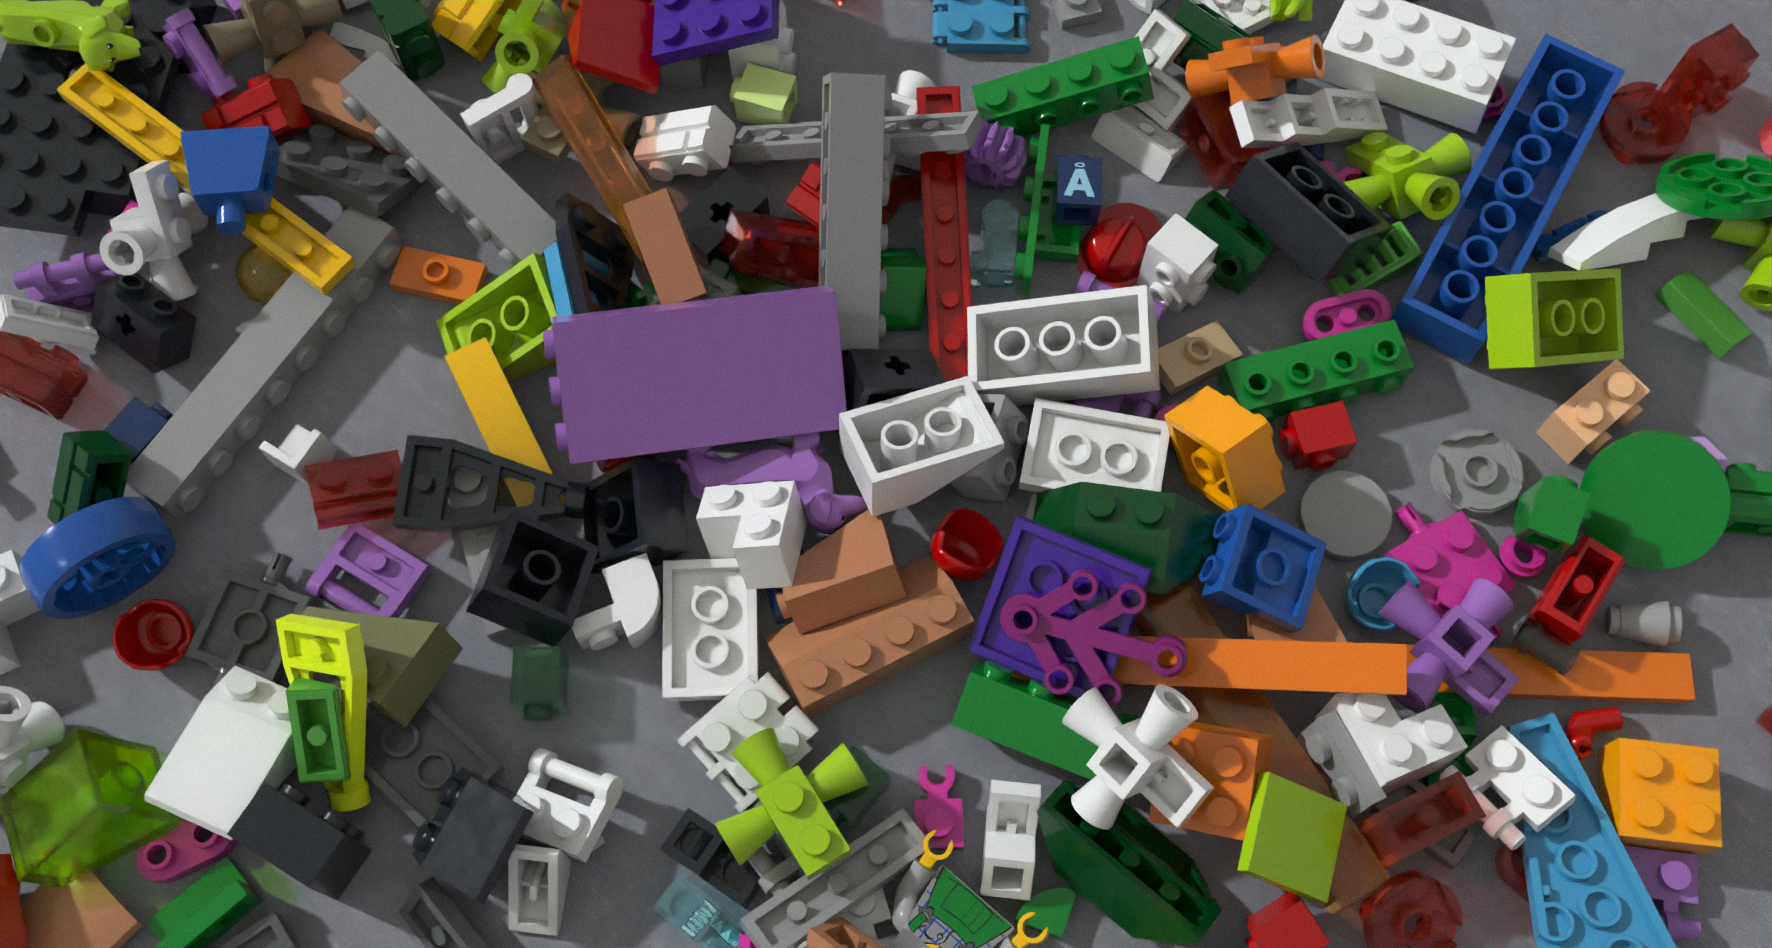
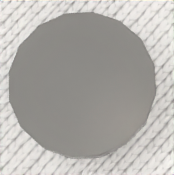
[1429,428,1525,517]
[1297,470,1392,562]

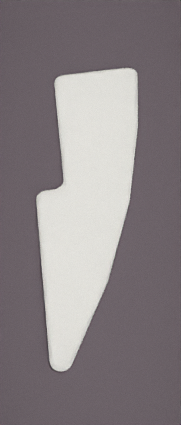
[330,22,400,65]

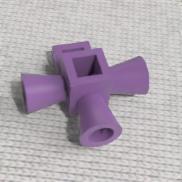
[1378,578,1519,717]

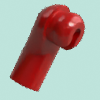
[1563,707,1623,760]

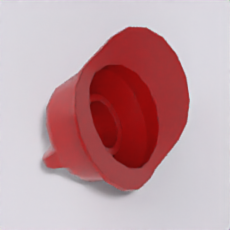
[1077,203,1161,288]

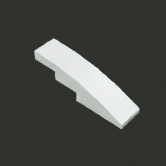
[1229,88,1388,148]
[1548,193,1705,270]

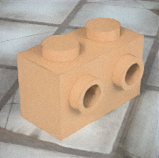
[1536,359,1651,464]

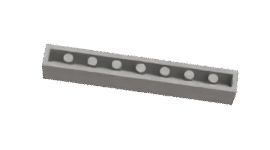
[126,206,403,521]

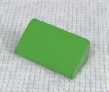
[1656,269,1753,359]
[286,678,351,783]

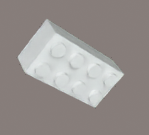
[1319,0,1516,134]
[967,285,1160,406]

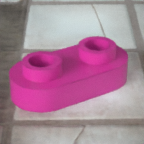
[1301,289,1391,341]
[136,819,237,884]

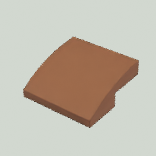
[20,852,143,948]

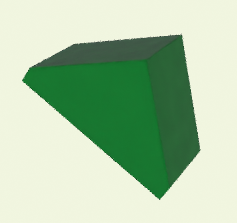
[879,248,927,331]

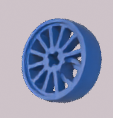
[19,497,176,619]

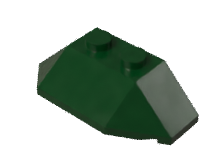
[1033,481,1220,596]
[1036,780,1222,945]

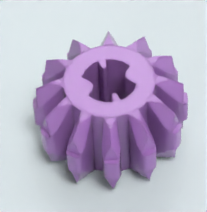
[964,119,1029,190]

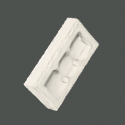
[0,294,99,350]

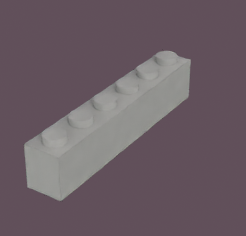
[339,49,558,269]
[818,72,892,350]

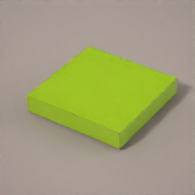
[1237,772,1347,903]

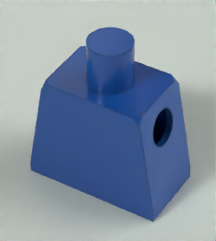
[181,126,280,234]

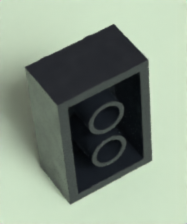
[1225,142,1393,284]

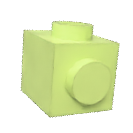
[730,63,798,125]

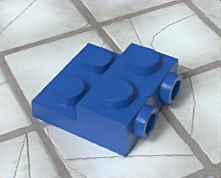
[1199,504,1327,632]

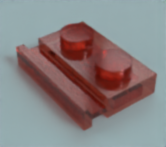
[304,450,402,530]

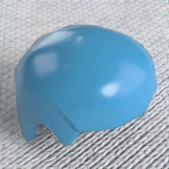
[1345,557,1420,633]

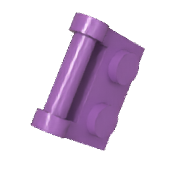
[163,7,239,104]
[306,520,432,618]

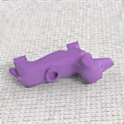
[674,432,868,534]

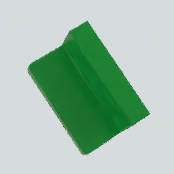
[147,858,263,948]

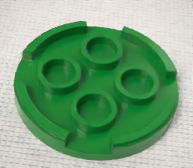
[1655,152,1772,220]
[1580,430,1731,570]

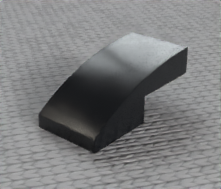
[660,808,761,909]

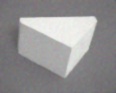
[508,844,572,936]

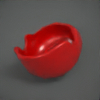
[930,508,1004,582]
[111,598,195,671]

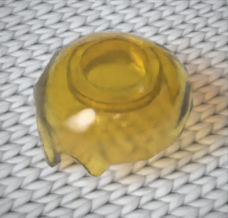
[235,243,293,305]

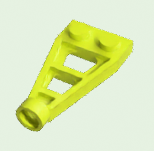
[276,614,371,812]

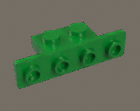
[1013,123,1081,295]

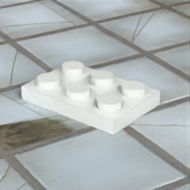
[1018,398,1170,492]
[662,558,759,702]

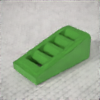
[1326,221,1422,296]

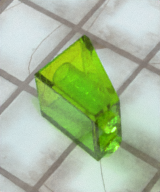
[0,729,180,887]

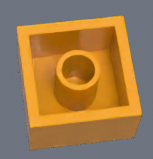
[1164,386,1286,512]
[1598,738,1722,856]

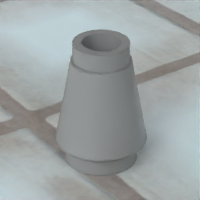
[1606,601,1682,648]

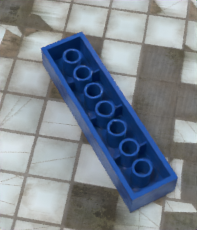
[1389,33,1625,364]

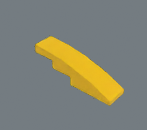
[444,337,565,507]

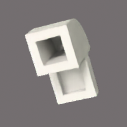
[572,553,663,650]
[980,780,1041,900]

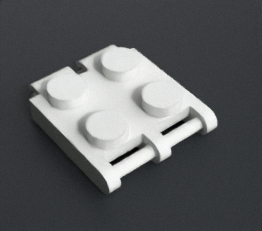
[677,672,819,813]

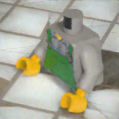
[892,830,1050,948]

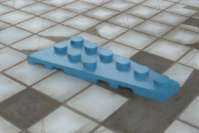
[1507,712,1677,948]

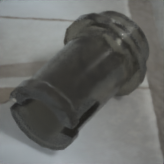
[1512,620,1580,676]

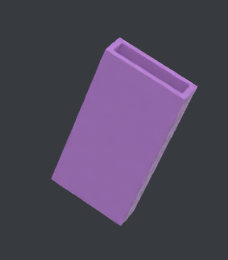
[543,286,847,464]

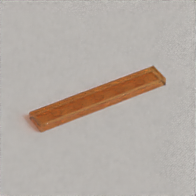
[532,55,704,278]

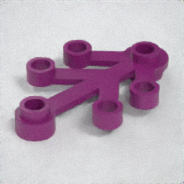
[1000,569,1189,707]

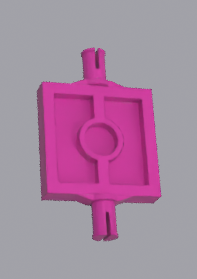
[1384,502,1517,641]

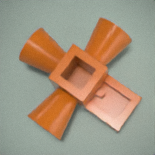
[1185,34,1325,105]

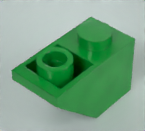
[1513,475,1591,555]

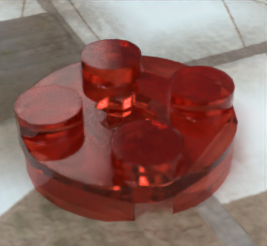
[1599,81,1691,165]
[1359,869,1463,948]

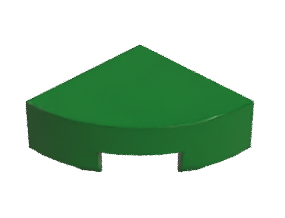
[1014,887,1077,940]

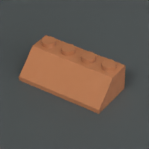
[763,554,974,718]

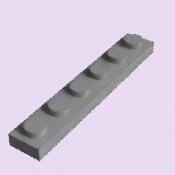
[729,111,983,165]

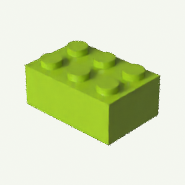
[1485,268,1624,369]

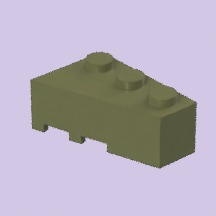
[278,606,463,727]

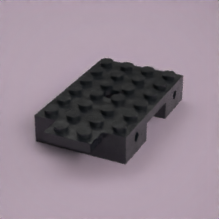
[0,0,217,237]

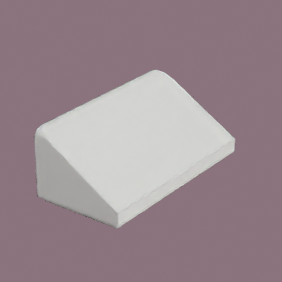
[1092,106,1190,182]

